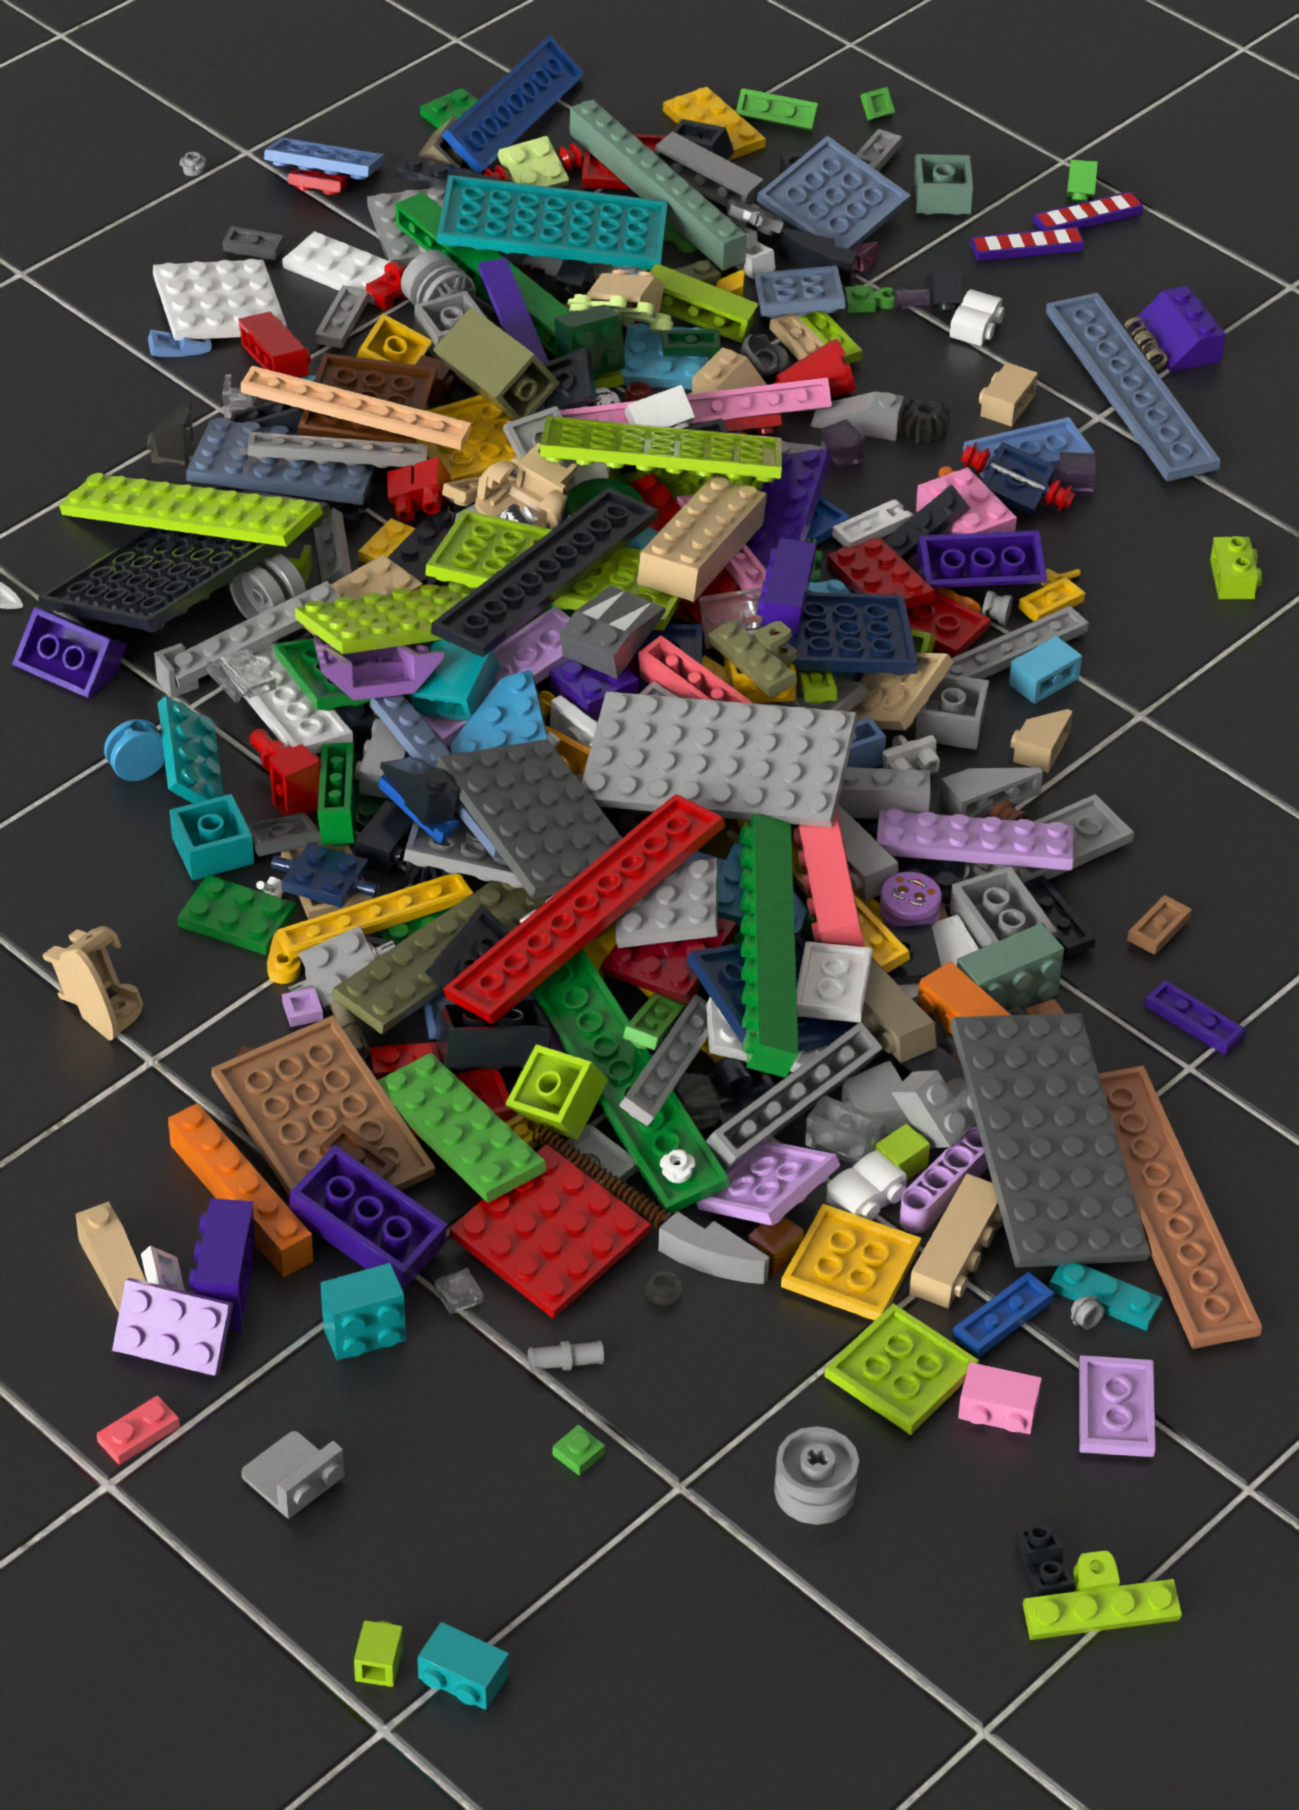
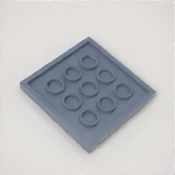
[757,135,911,250]

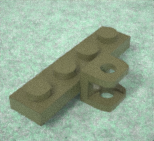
[708,620,798,698]

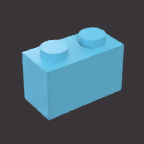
[1009,636,1082,704]

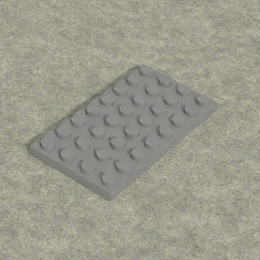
[581,691,857,828]

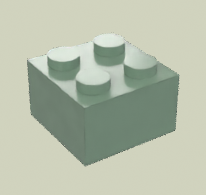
[914,154,973,215]

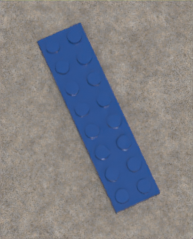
[441,35,585,174]

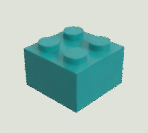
[169,794,254,880]
[320,1263,406,1360]

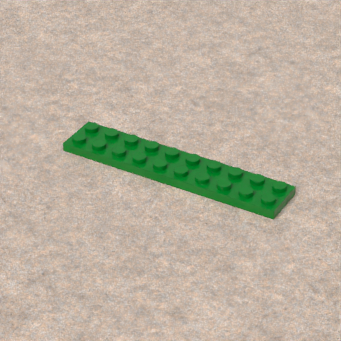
[530,948,730,1214]

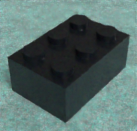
[435,1000,550,1071]

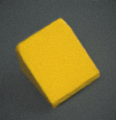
[716,270,745,297]

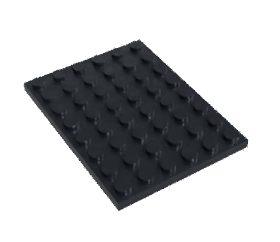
[38,485,332,632]

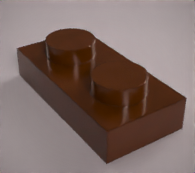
[320,1124,397,1180]

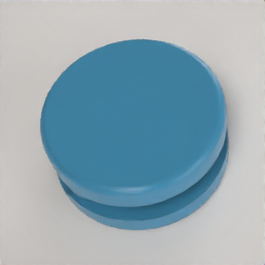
[104,719,165,781]

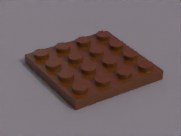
[298,353,437,444]

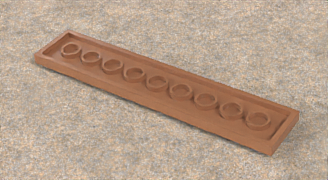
[1099,1066,1262,1349]

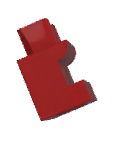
[387,457,451,523]

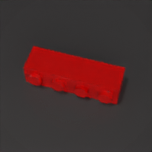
[238,311,311,378]

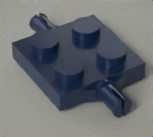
[271,843,379,908]

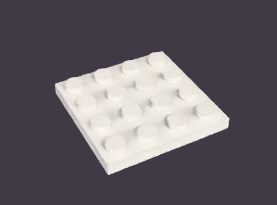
[153,259,287,341]

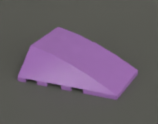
[314,635,444,700]

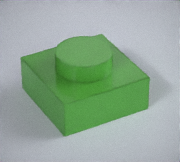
[860,87,895,121]
[553,1425,605,1476]

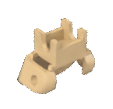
[475,443,577,530]
[43,926,143,1041]

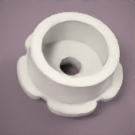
[660,1149,695,1183]

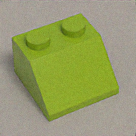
[505,1044,608,1140]

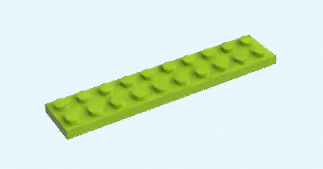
[58,473,323,547]

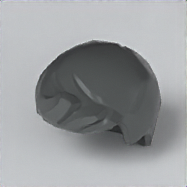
[741,334,789,377]

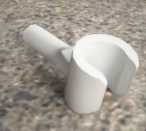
[256,877,284,898]

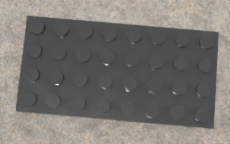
[950,1013,1151,1268]

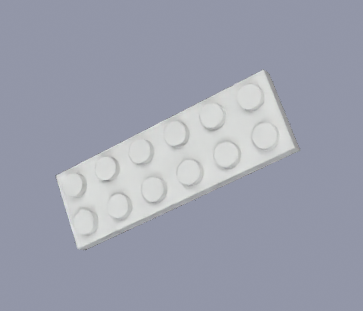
[221,641,353,754]

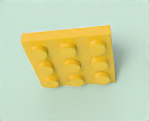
[781,1204,921,1321]

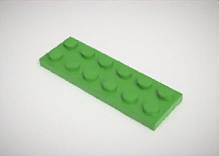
[377,1053,546,1203]

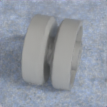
[230,552,306,620]
[774,1426,859,1525]

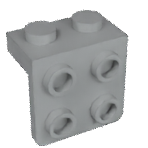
[241,1431,345,1519]

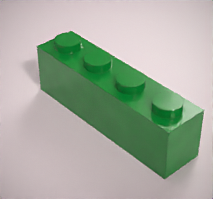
[318,742,357,846]

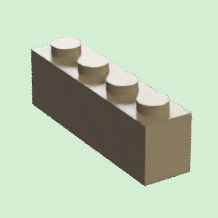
[861,959,936,1063]

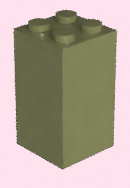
[433,307,560,420]

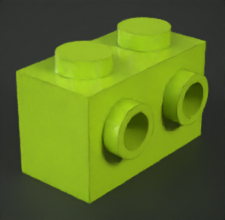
[1210,536,1262,599]

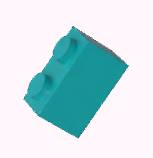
[418,1622,509,1710]

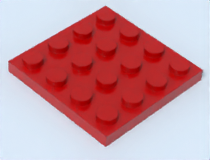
[449,1144,651,1319]

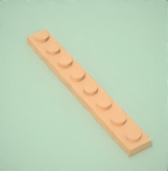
[241,366,471,450]

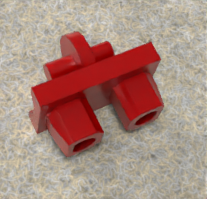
[366,261,408,311]

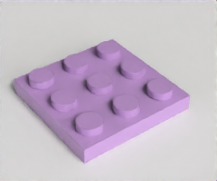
[696,1140,840,1226]

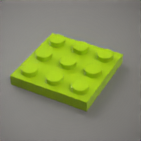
[824,1303,979,1435]

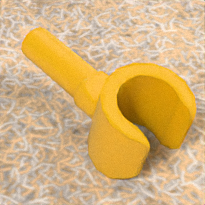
[1040,569,1081,587]

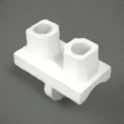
[882,735,940,774]

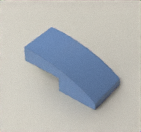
[148,329,212,357]

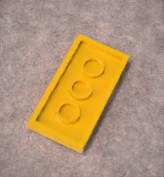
[663,87,766,161]

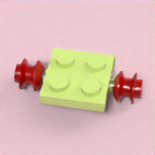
[483,136,584,188]

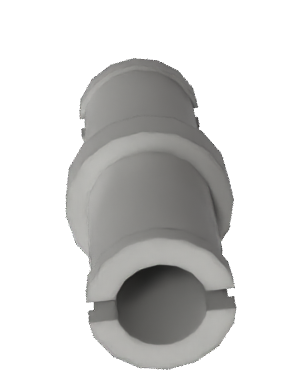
[528,1340,604,1371]

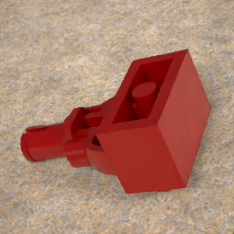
[249,729,322,816]

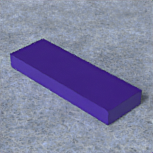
[1144,980,1246,1055]

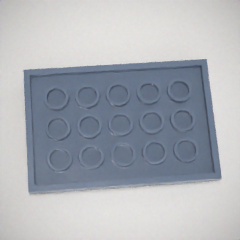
[186,418,377,505]

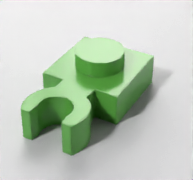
[844,285,895,313]

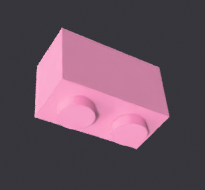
[958,1362,1042,1434]

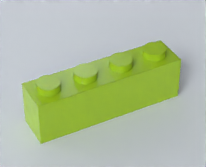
[649,264,759,343]

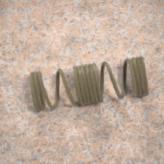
[1123,317,1167,370]

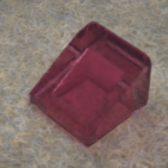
[852,242,878,271]

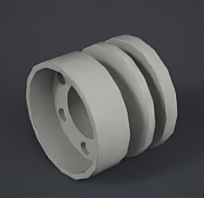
[401,250,476,305]

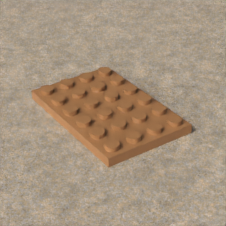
[211,1015,435,1231]

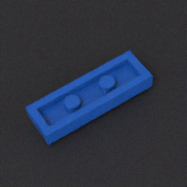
[952,1272,1054,1358]

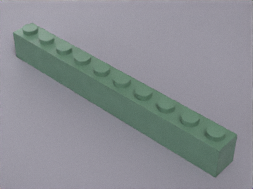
[570,99,747,271]

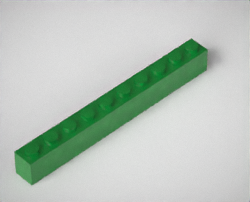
[395,192,570,357]
[739,813,798,1078]

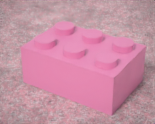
[916,467,1017,535]

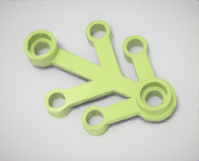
[568,294,673,335]

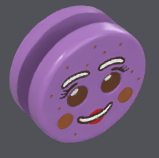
[879,872,942,928]

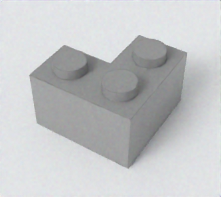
[891,1070,976,1148]

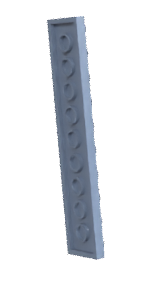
[1046,293,1221,481]

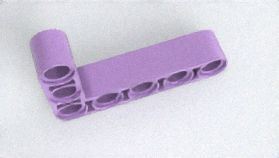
[899,1123,989,1233]

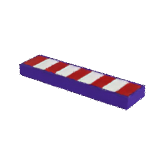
[1033,191,1143,230]
[970,227,1084,261]

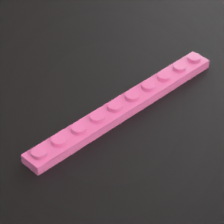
[559,378,832,425]

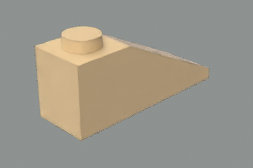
[75,1201,146,1312]

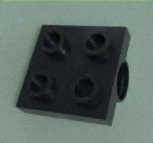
[695,1057,775,1127]

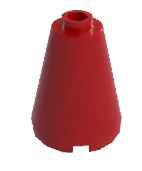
[773,339,856,397]

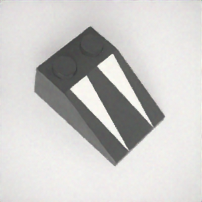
[560,585,666,679]

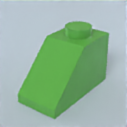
[1067,159,1098,202]

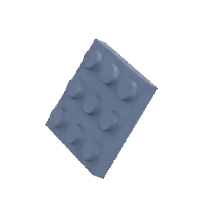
[754,265,845,318]

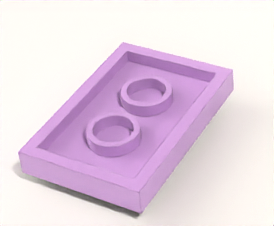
[1079,1355,1155,1457]

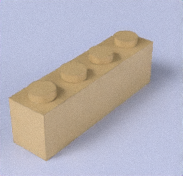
[909,1174,1003,1309]

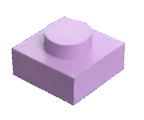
[282,987,323,1027]

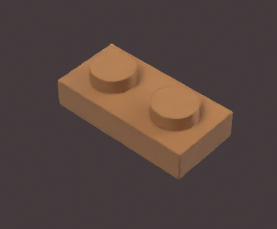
[1127,895,1192,955]

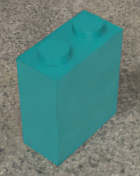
[409,640,500,721]

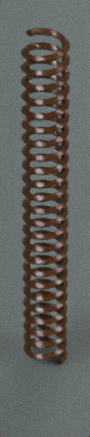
[532,1123,671,1229]

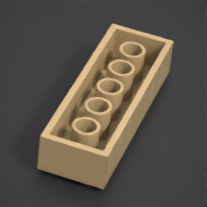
[637,477,767,602]

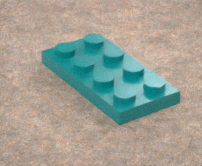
[158,695,224,804]

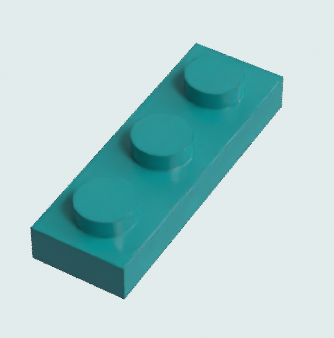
[1049,1263,1163,1331]

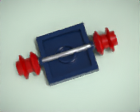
[960,442,1075,516]

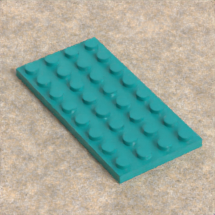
[437,175,668,270]

